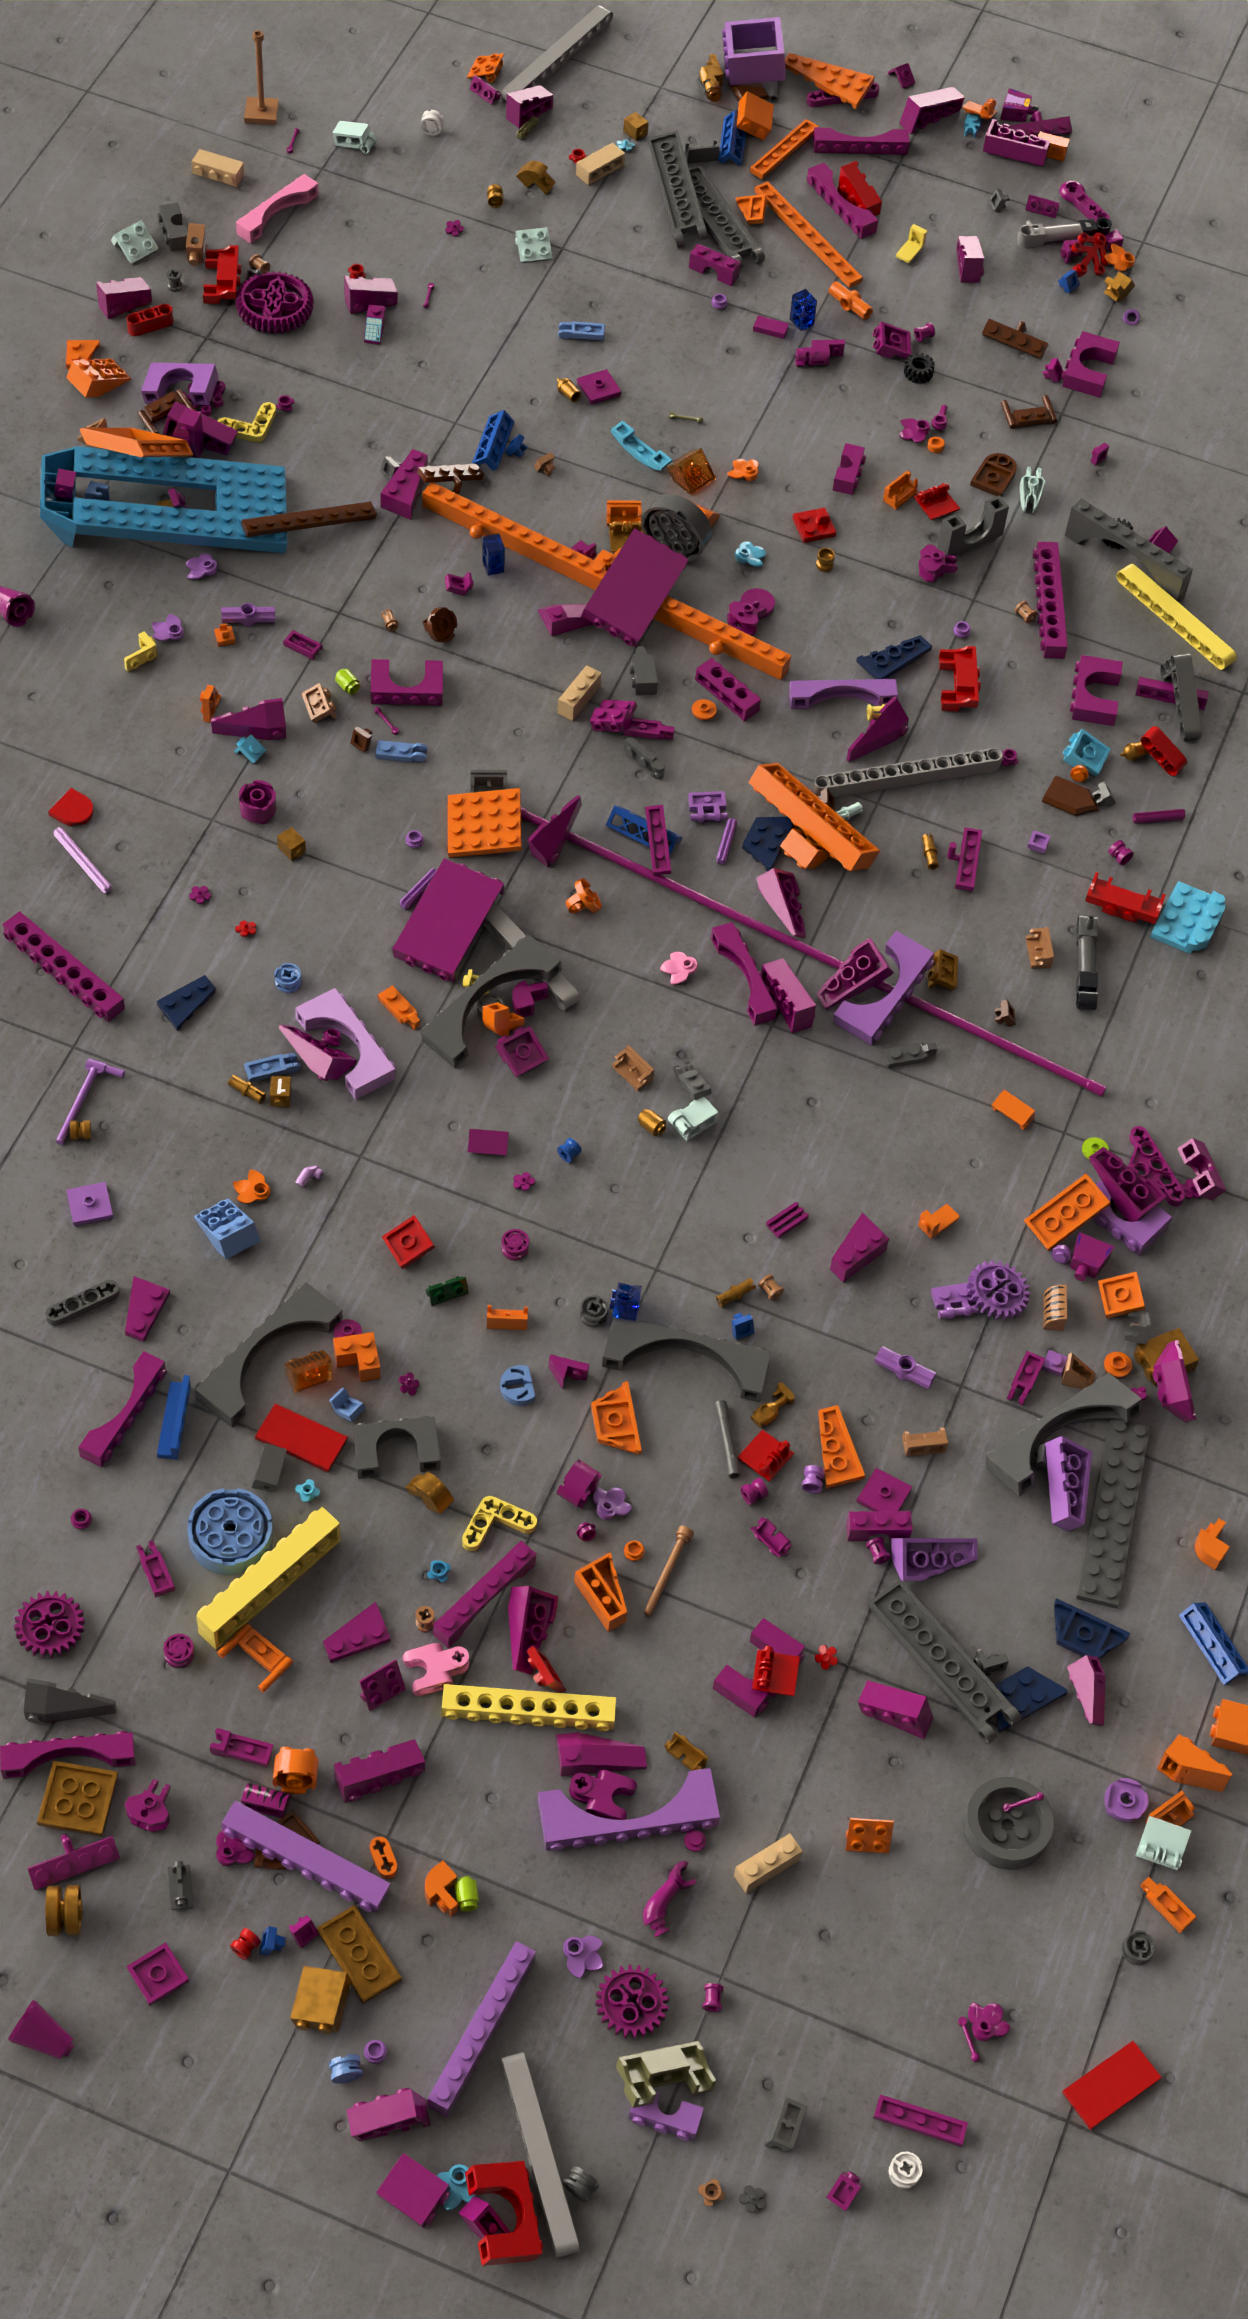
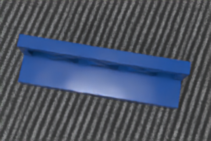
[718,110,747,166]
[472,410,515,471]
[606,805,683,857]
[157,1375,191,1460]
[1179,1602,1248,1685]

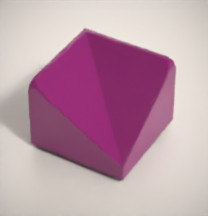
[1105,229,1124,251]

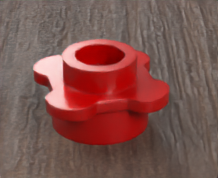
[569,149,587,163]
[348,264,366,279]

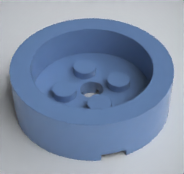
[188,1488,273,1575]

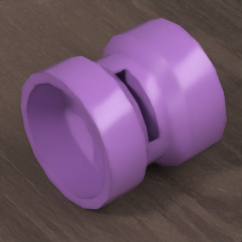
[802,1465,825,1493]

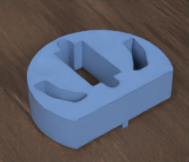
[500,1365,535,1406]

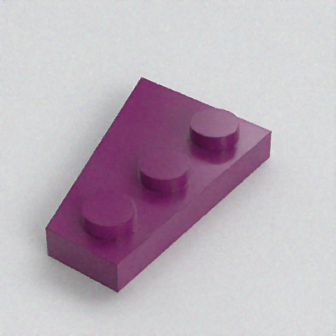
[125,1276,170,1342]
[323,1602,391,1663]

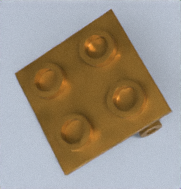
[609,521,644,552]

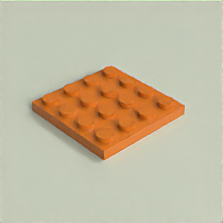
[448,788,522,858]

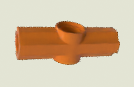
[828,281,873,320]

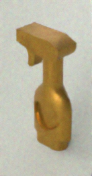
[751,1382,795,1428]

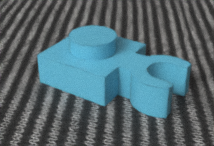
[964,113,982,138]

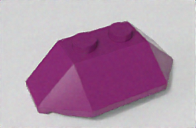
[1153,1340,1196,1423]

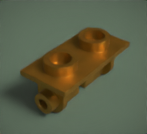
[664,1731,709,1771]

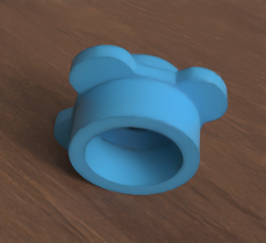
[427,1560,451,1583]

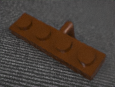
[982,319,1048,359]
[417,463,484,495]

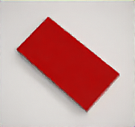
[255,1403,348,1472]
[1062,2041,1162,2130]

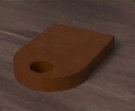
[970,453,1017,497]

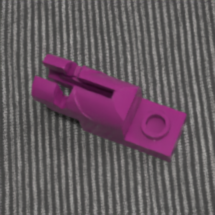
[795,339,845,367]

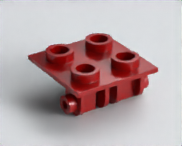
[914,483,960,520]
[737,1429,795,1482]
[752,1646,800,1697]

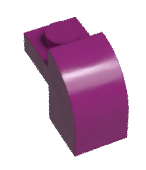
[512,980,548,1018]

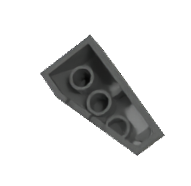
[24,1678,117,1724]

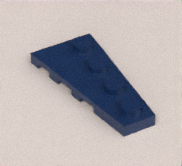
[856,635,932,679]

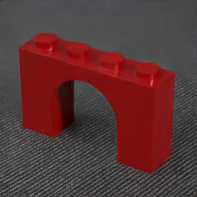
[465,2161,543,2266]

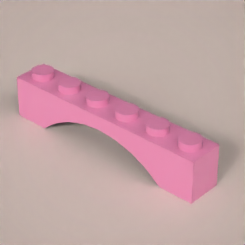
[236,174,319,244]

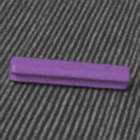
[716,818,737,865]
[400,868,437,910]

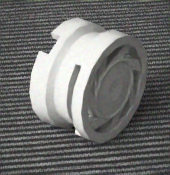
[420,110,444,136]
[889,2151,923,2189]

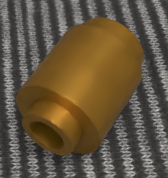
[637,1109,666,1136]

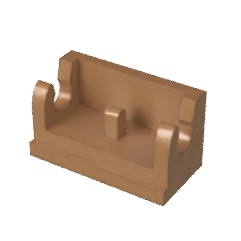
[1026,927,1054,969]
[612,1045,654,1091]
[902,1427,948,1457]

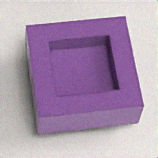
[1027,830,1051,853]
[1042,1350,1067,1377]

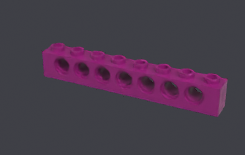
[1033,541,1067,659]
[3,911,125,1022]

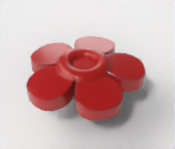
[235,921,256,937]
[815,1645,838,1670]

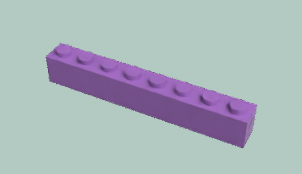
[222,1800,390,1913]
[427,1941,536,2117]

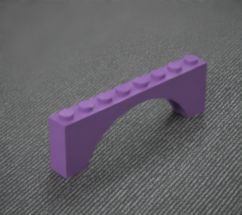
[538,1768,720,1851]

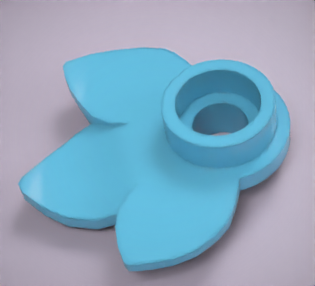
[735,541,766,567]
[437,2164,476,2211]

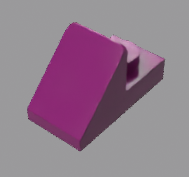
[549,1354,589,1389]

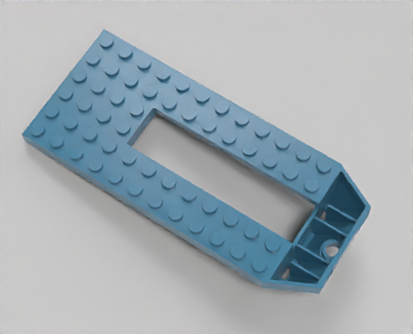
[40,446,287,553]

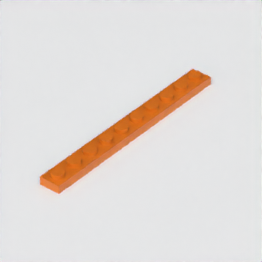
[754,181,863,288]

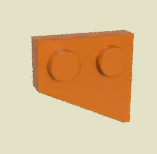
[736,194,767,225]
[66,340,100,369]
[200,684,221,723]

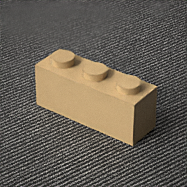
[576,143,625,185]
[192,149,244,187]
[557,665,602,721]
[734,1833,803,1894]

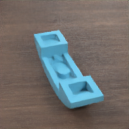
[611,420,672,471]

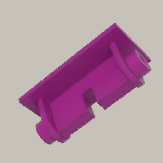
[470,75,501,105]
[1025,194,1060,218]
[750,1517,792,1557]

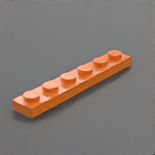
[750,119,819,179]

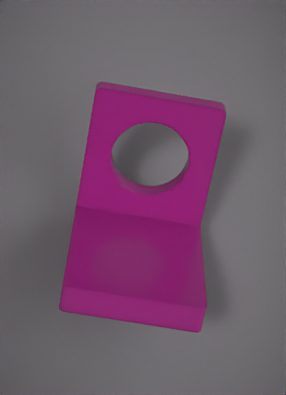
[887,63,915,88]

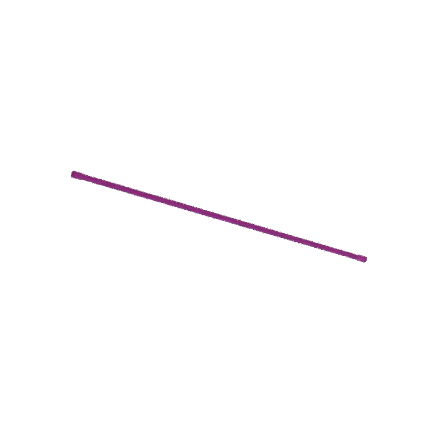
[521,807,1107,1097]

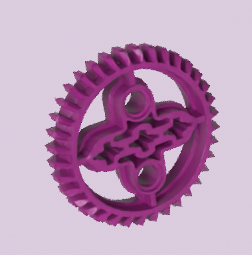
[236,271,314,334]

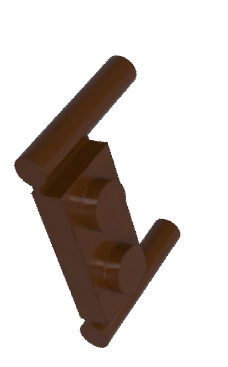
[138,389,196,434]
[1001,395,1058,429]

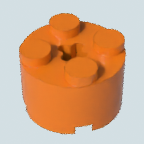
[272,1747,319,1794]

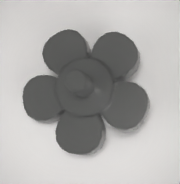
[739,2185,765,2213]

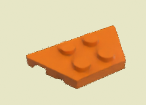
[591,1381,642,1455]

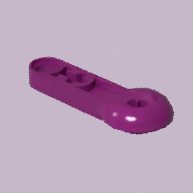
[1059,181,1110,223]

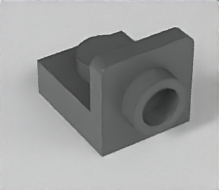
[973,1649,1009,1676]

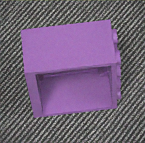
[722,17,786,85]

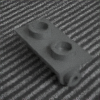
[168,1861,194,1910]

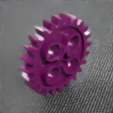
[14,1591,85,1658]
[595,1964,669,2039]

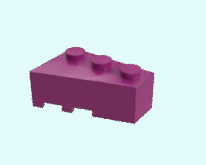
[506,85,553,128]
[830,1212,889,1283]
[346,2088,431,2141]

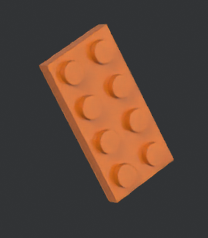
[1024,1174,1111,1251]

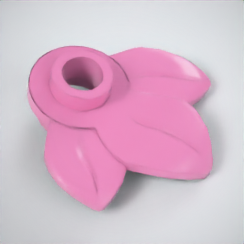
[660,952,698,985]

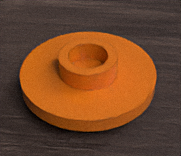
[692,699,717,720]
[1104,1352,1132,1378]

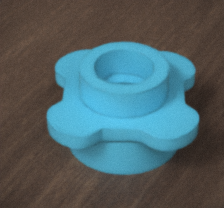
[295,1479,320,1502]

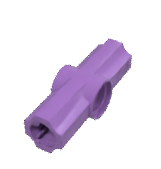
[221,603,275,627]
[874,1346,937,1389]

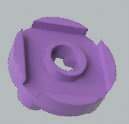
[1104,1778,1148,1822]

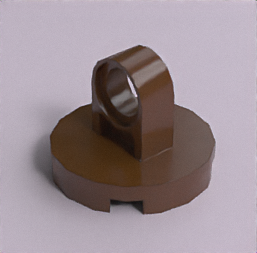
[423,607,458,643]

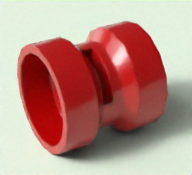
[229,1928,261,1960]

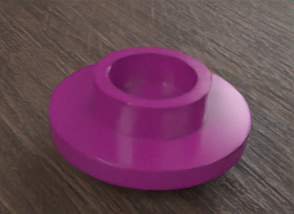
[334,1319,362,1338]

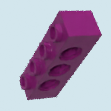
[695,658,761,721]

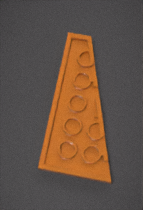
[785,53,874,109]

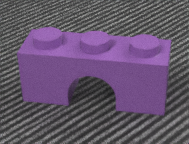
[629,2092,704,2141]

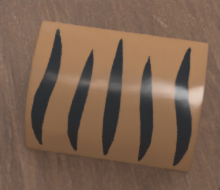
[1043,1285,1067,1331]

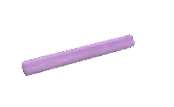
[54,827,112,893]

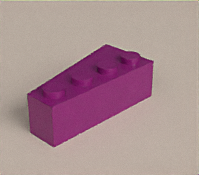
[983,119,1050,166]
[380,449,428,520]

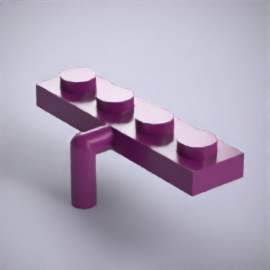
[1010,111,1073,136]
[947,827,982,892]
[27,1834,120,1890]

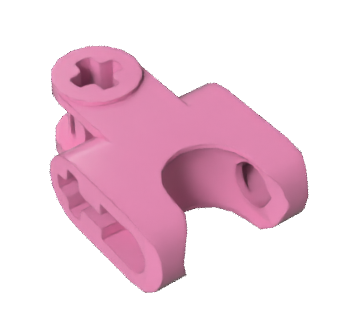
[402,1643,469,1697]

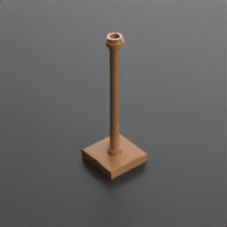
[244,30,279,125]

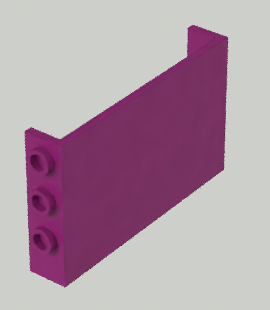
[581,528,689,648]
[392,858,505,983]

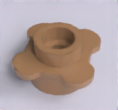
[698,2179,725,2207]

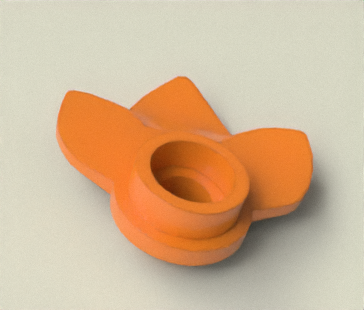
[1105,244,1135,272]
[727,459,759,481]
[233,1169,271,1204]

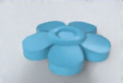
[617,139,635,151]

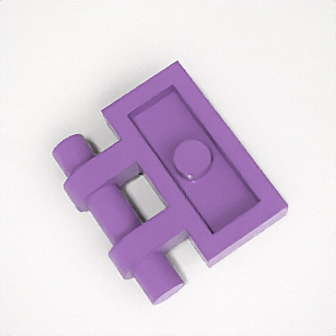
[688,791,727,823]
[931,1283,979,1319]

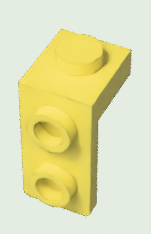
[896,224,927,263]
[124,631,157,672]

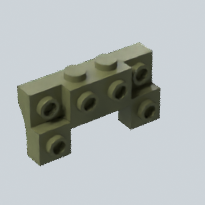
[616,2041,716,2108]

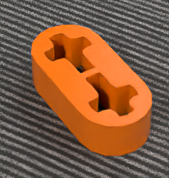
[370,1836,397,1879]

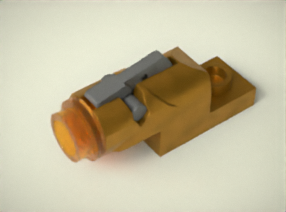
[697,54,723,102]

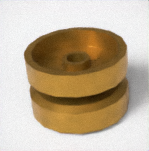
[45,1885,83,1936]

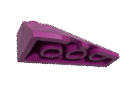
[846,696,909,762]
[211,698,287,740]
[756,868,806,938]
[508,1586,559,1675]

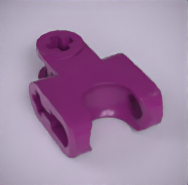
[569,1770,637,1820]

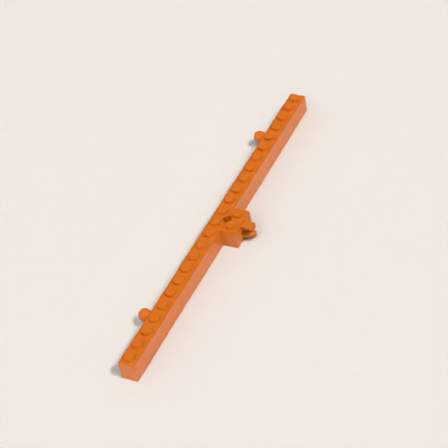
[422,483,791,680]

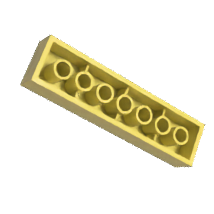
[196,1507,341,1650]

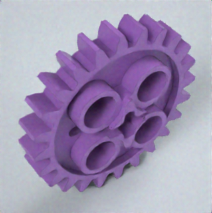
[966,1260,1030,1320]

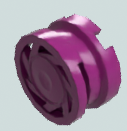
[501,1229,529,1261]
[163,1633,194,1668]

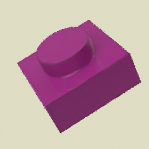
[1091,442,1109,466]

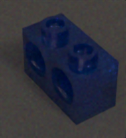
[789,289,817,331]
[482,534,505,576]
[609,1282,642,1321]

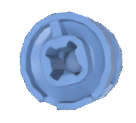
[274,963,302,993]
[328,2054,363,2084]

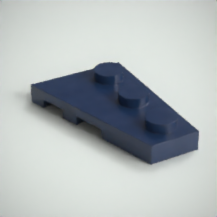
[157,975,216,1031]

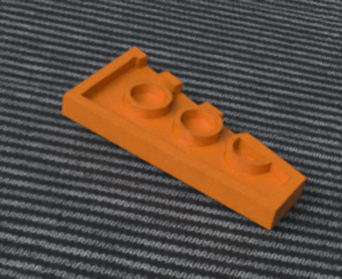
[818,1405,865,1489]

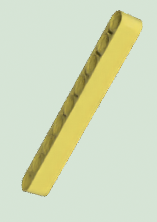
[1116,564,1237,670]

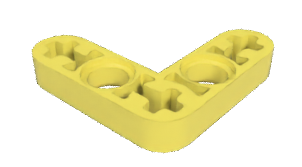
[218,402,276,443]
[462,1496,537,1551]

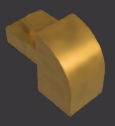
[516,161,555,194]
[1104,271,1135,302]
[405,1472,454,1514]

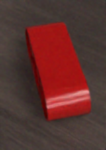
[127,304,174,336]
[1140,726,1187,776]

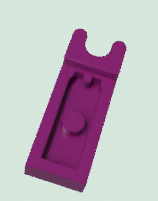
[210,1728,274,1767]

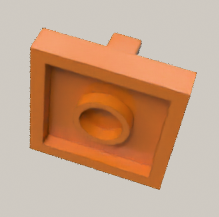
[1098,1272,1145,1319]

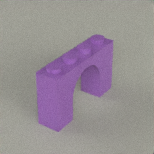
[141,363,219,405]
[1092,1180,1172,1255]

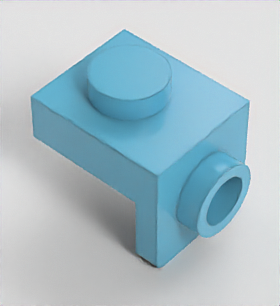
[234,735,266,763]

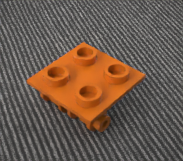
[467,53,504,83]
[962,98,997,119]
[845,1818,894,1853]

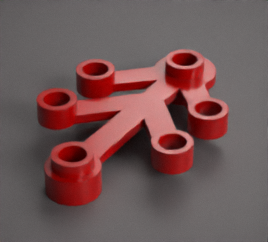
[1071,232,1110,278]

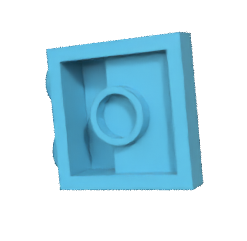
[1063,729,1111,777]

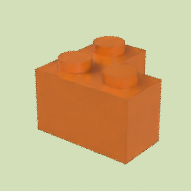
[333,1332,380,1382]

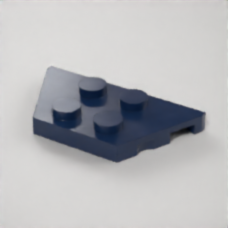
[742,817,794,871]
[1054,1598,1130,1659]
[995,1666,1068,1733]

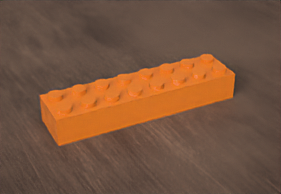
[748,763,880,871]

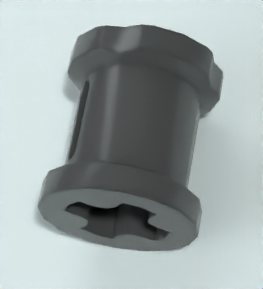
[167,269,182,292]

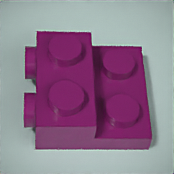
[873,321,911,359]
[590,700,637,732]
[495,1026,549,1078]

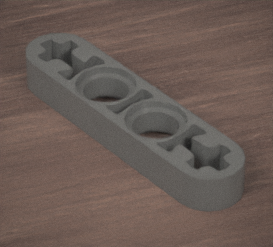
[45,1280,120,1326]

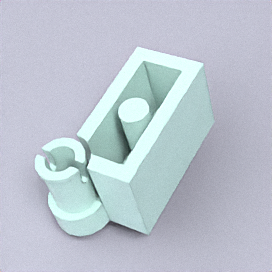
[333,121,377,154]
[668,1097,718,1141]

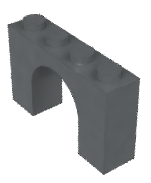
[937,495,1009,556]
[352,1416,441,1479]

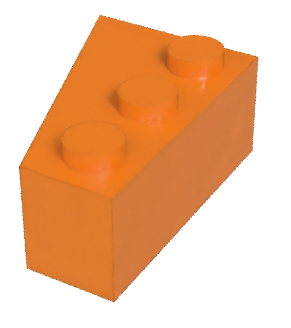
[574,1552,627,1632]

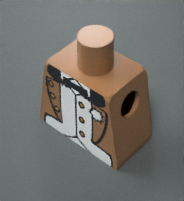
[186,223,207,266]

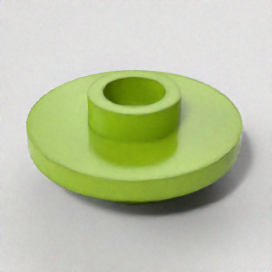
[1082,1137,1109,1159]

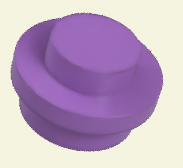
[711,294,728,309]
[953,621,971,638]
[405,830,424,848]
[1051,1245,1071,1264]
[364,2040,387,2063]

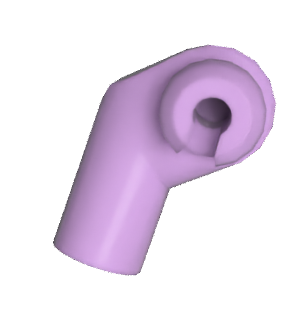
[295,1166,323,1187]

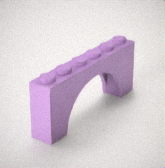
[295,988,396,1100]

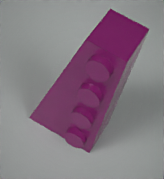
[899,87,965,134]
[162,402,238,455]
[761,958,816,1033]
[334,1739,425,1803]

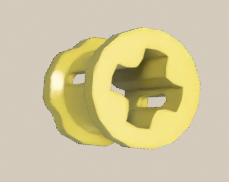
[867,704,885,721]

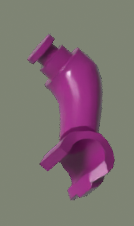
[643,1861,696,1938]

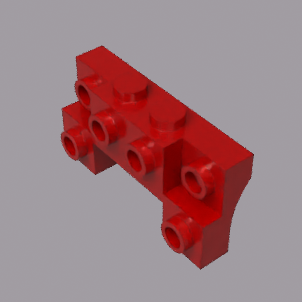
[203,245,241,304]
[939,646,981,711]
[1085,872,1166,924]

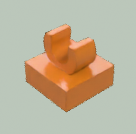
[214,623,236,647]

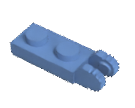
[558,321,605,340]
[376,740,428,762]
[244,1053,301,1082]

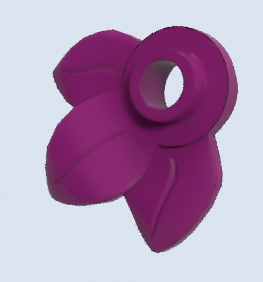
[899,418,930,443]
[216,1830,256,1866]
[968,2002,1010,2041]

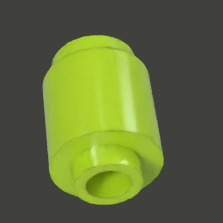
[335,669,361,695]
[454,1876,479,1912]

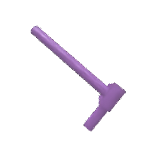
[56,1058,125,1145]

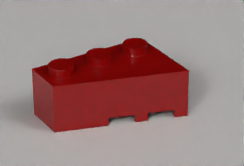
[837,160,882,216]

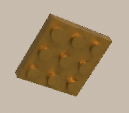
[37,1761,118,1837]

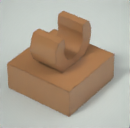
[534,452,555,475]

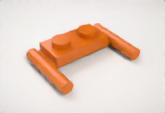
[217,1623,293,1693]

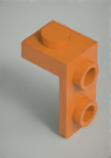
[918,1204,960,1239]

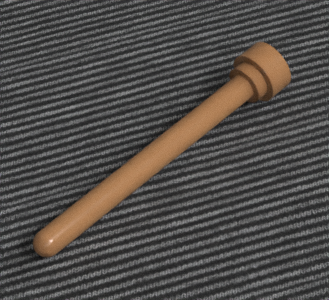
[644,1526,694,1616]

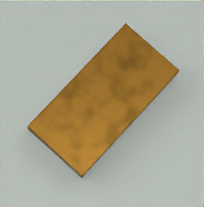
[316,1905,402,2004]

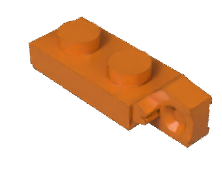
[378,985,420,1030]
[1140,1877,1197,1934]

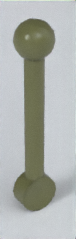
[669,412,703,423]

